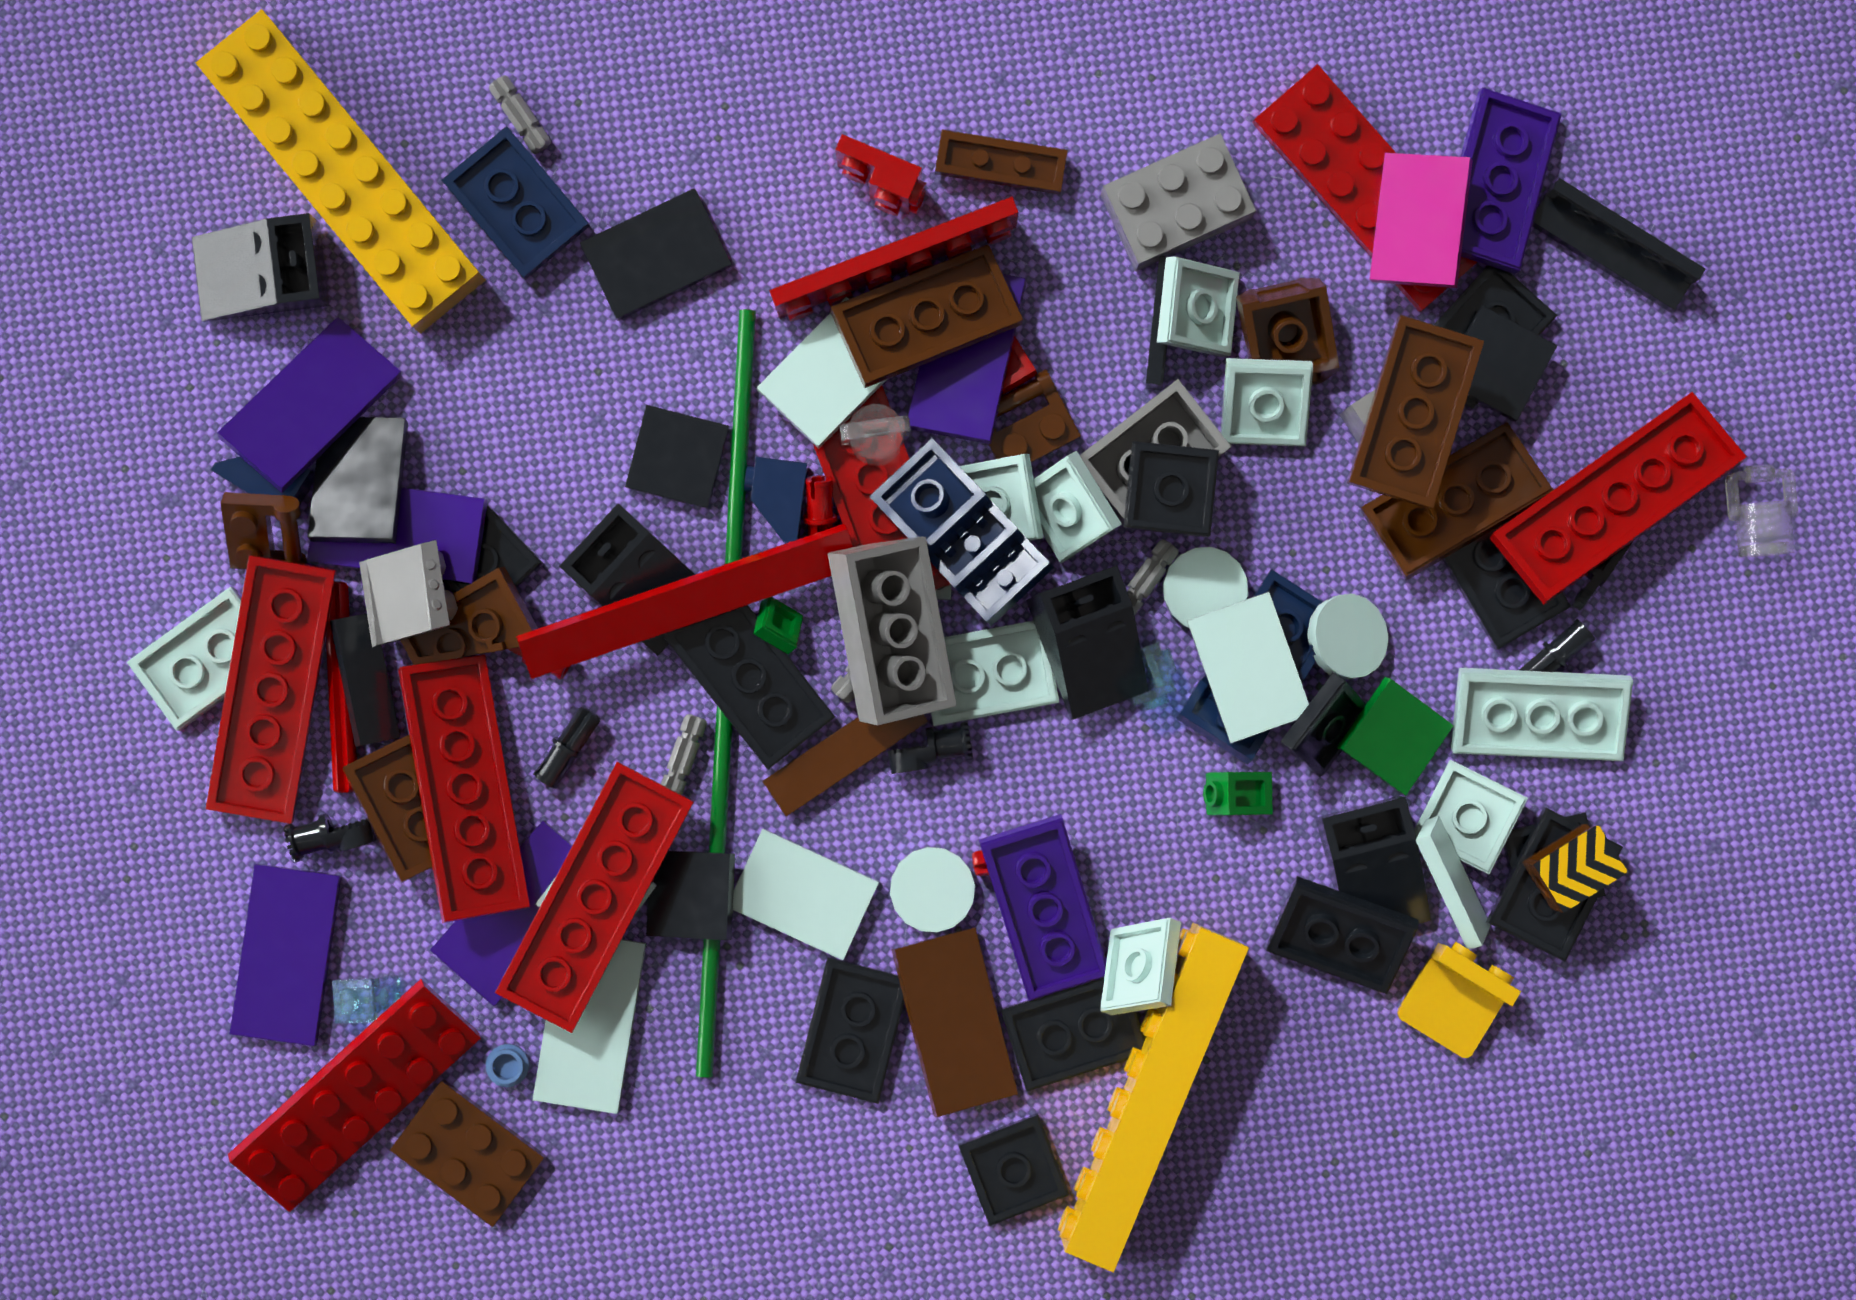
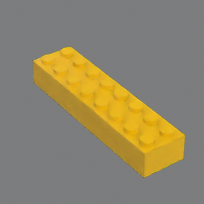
[195,9,486,334]
[1057,922,1249,1273]

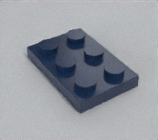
[441,126,590,280]

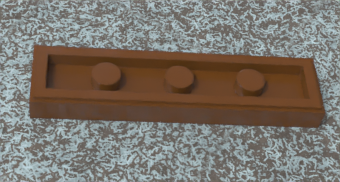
[762,714,928,816]

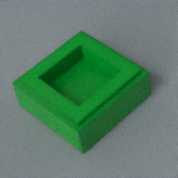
[753,597,804,654]

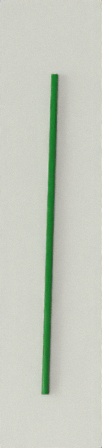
[696,309,756,1078]

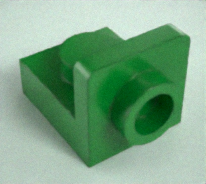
[1203,772,1273,815]

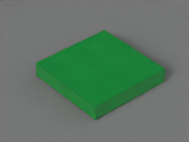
[1337,677,1454,796]

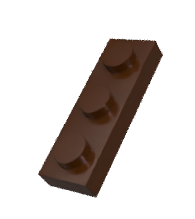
[935,129,1068,195]

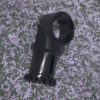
[888,722,973,774]
[284,813,377,862]

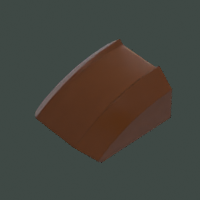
[1236,278,1340,385]

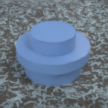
[486,1044,529,1087]

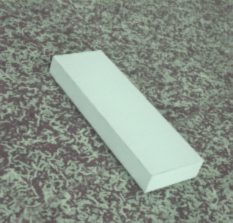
[1416,816,1491,949]

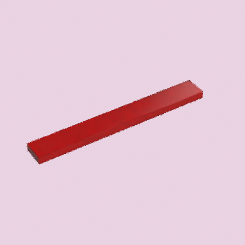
[516,524,853,679]

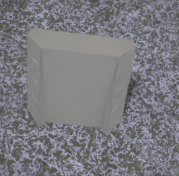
[359,540,458,647]

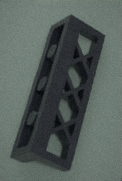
[1532,178,1706,312]

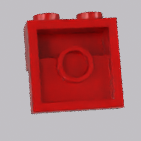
[835,134,926,216]

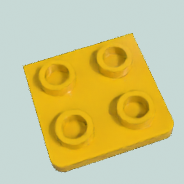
[1397,942,1521,1058]

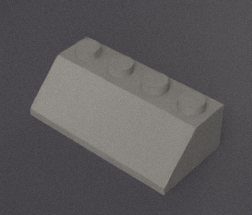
[828,536,957,726]

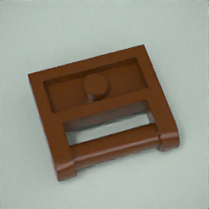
[988,369,1081,463]
[220,492,307,569]

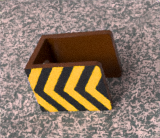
[1522,824,1627,913]

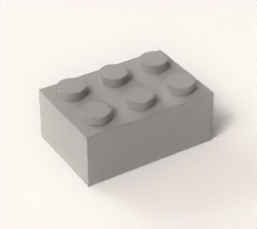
[1100,133,1256,272]
[1080,379,1231,530]

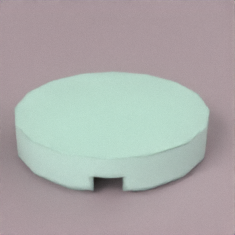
[1162,547,1248,628]
[1307,593,1389,680]
[890,847,975,933]

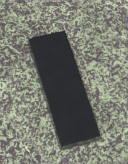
[1146,256,1167,390]
[330,613,400,747]

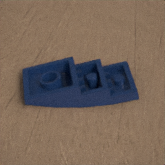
[869,438,1054,626]
[1176,569,1322,765]

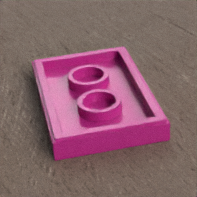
[1369,153,1473,288]

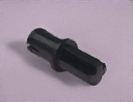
[1519,619,1595,672]
[533,707,600,789]

